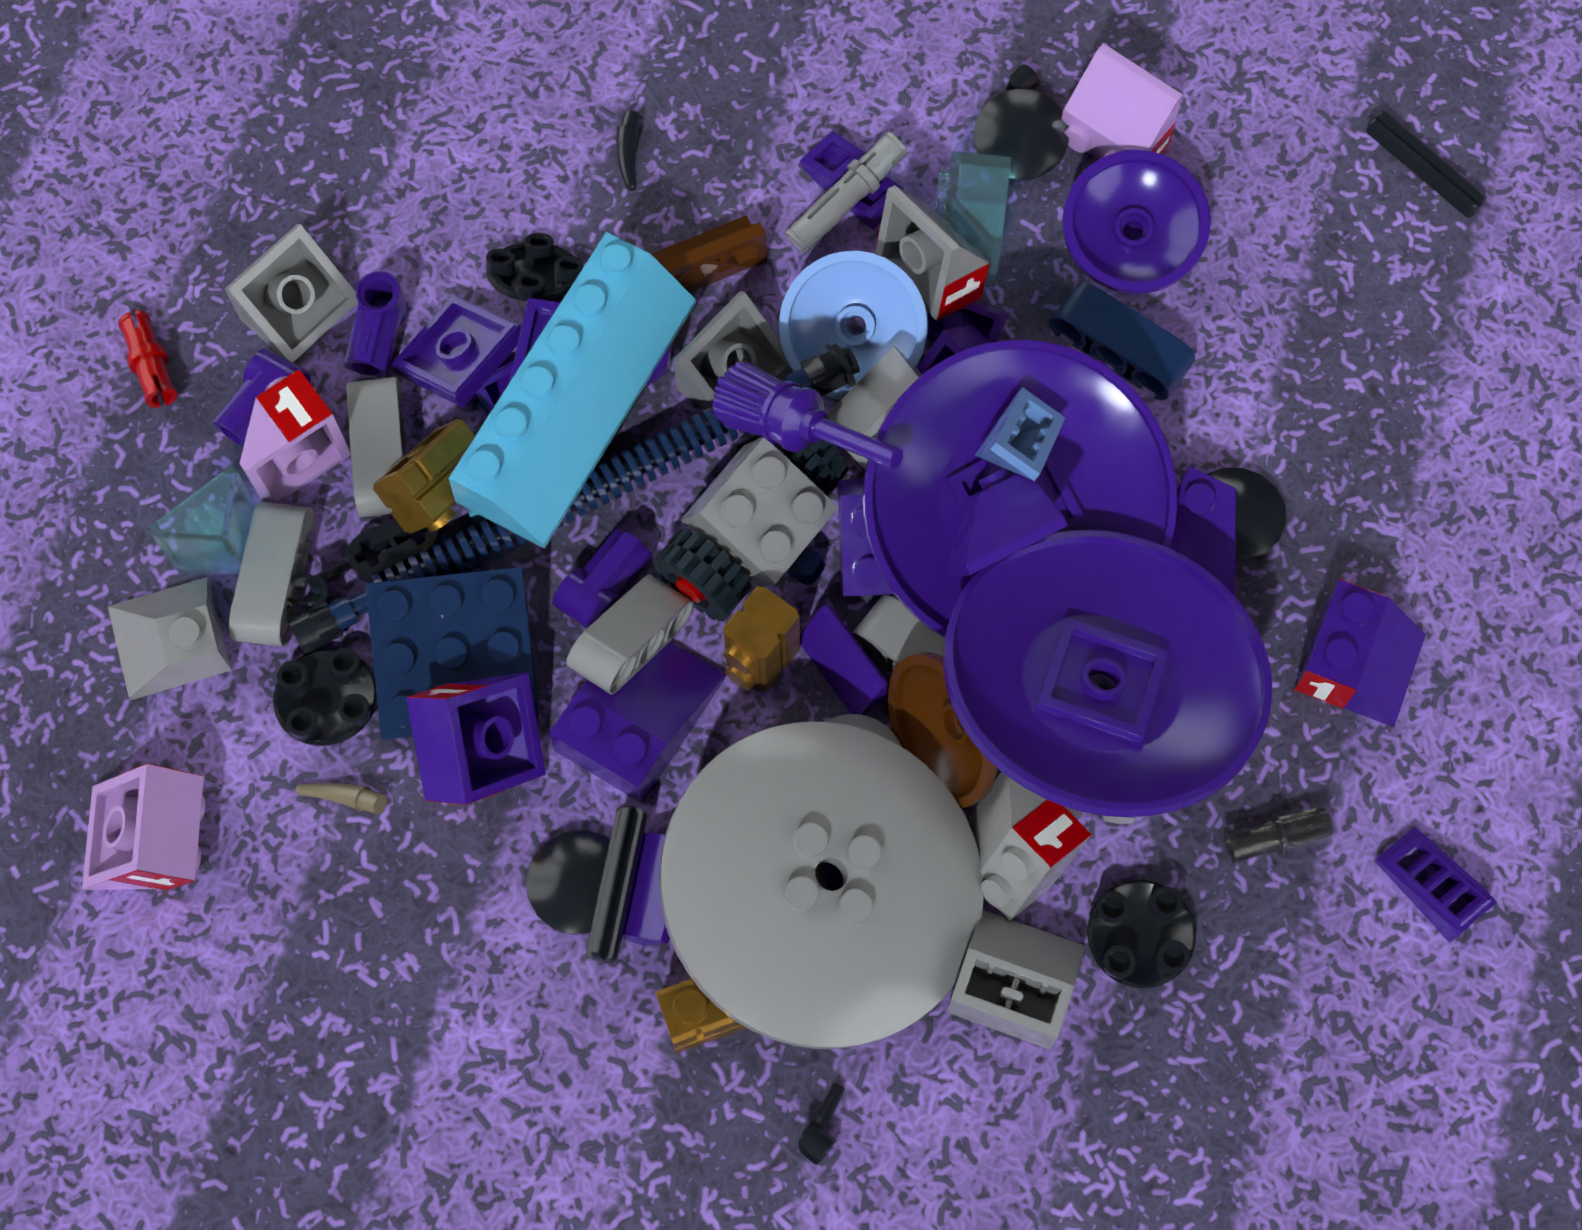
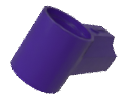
[344,271,408,377]
[213,347,311,447]
[552,529,652,629]

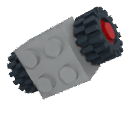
[653,436,848,622]

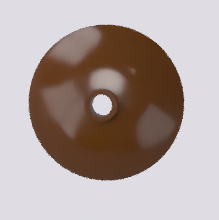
[888,651,998,808]

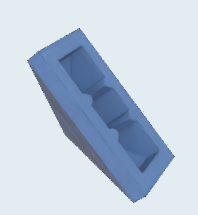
[975,387,1065,481]

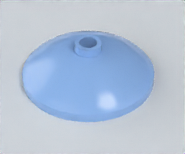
[779,251,928,400]

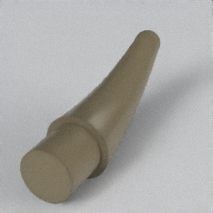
[295,783,387,815]

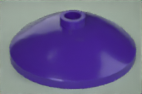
[1062,150,1211,294]

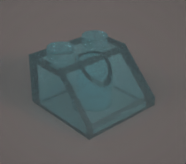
[935,151,1011,290]

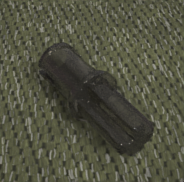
[1223,807,1334,864]

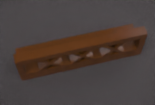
[651,215,767,293]

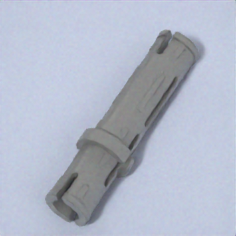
[784,131,909,255]

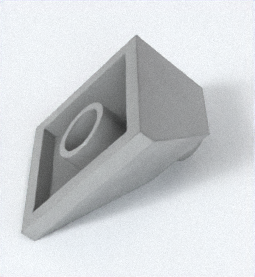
[108,577,232,700]

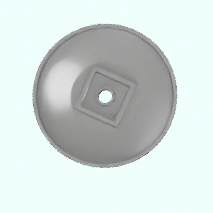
[659,721,984,1049]

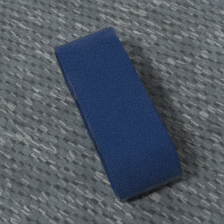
[1049,282,1195,401]

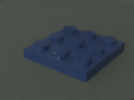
[365,567,540,740]

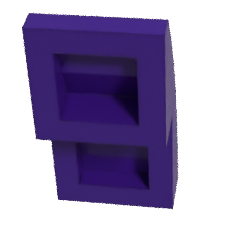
[800,131,904,230]

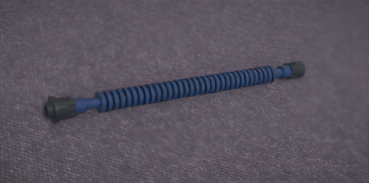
[287,341,860,654]

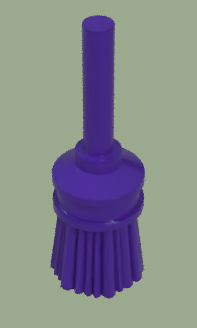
[712,361,903,469]

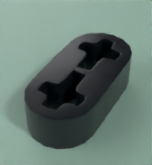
[346,518,442,582]

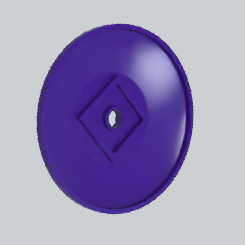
[863,340,1177,638]
[943,530,1272,817]

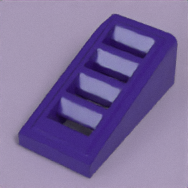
[1375,827,1497,943]

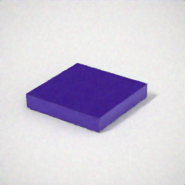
[391,294,521,408]

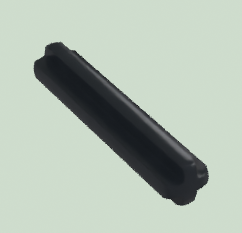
[1366,111,1487,218]
[586,805,648,964]

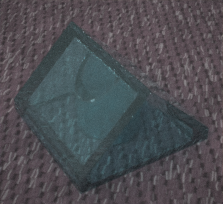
[146,465,256,576]

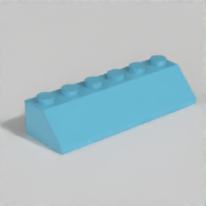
[448,232,696,549]

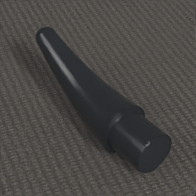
[616,110,642,191]

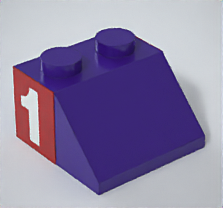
[1294,579,1426,727]
[406,672,546,805]

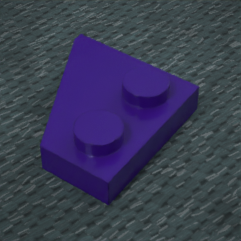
[1170,466,1237,597]

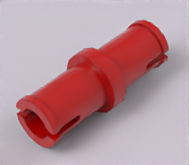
[118,310,178,408]

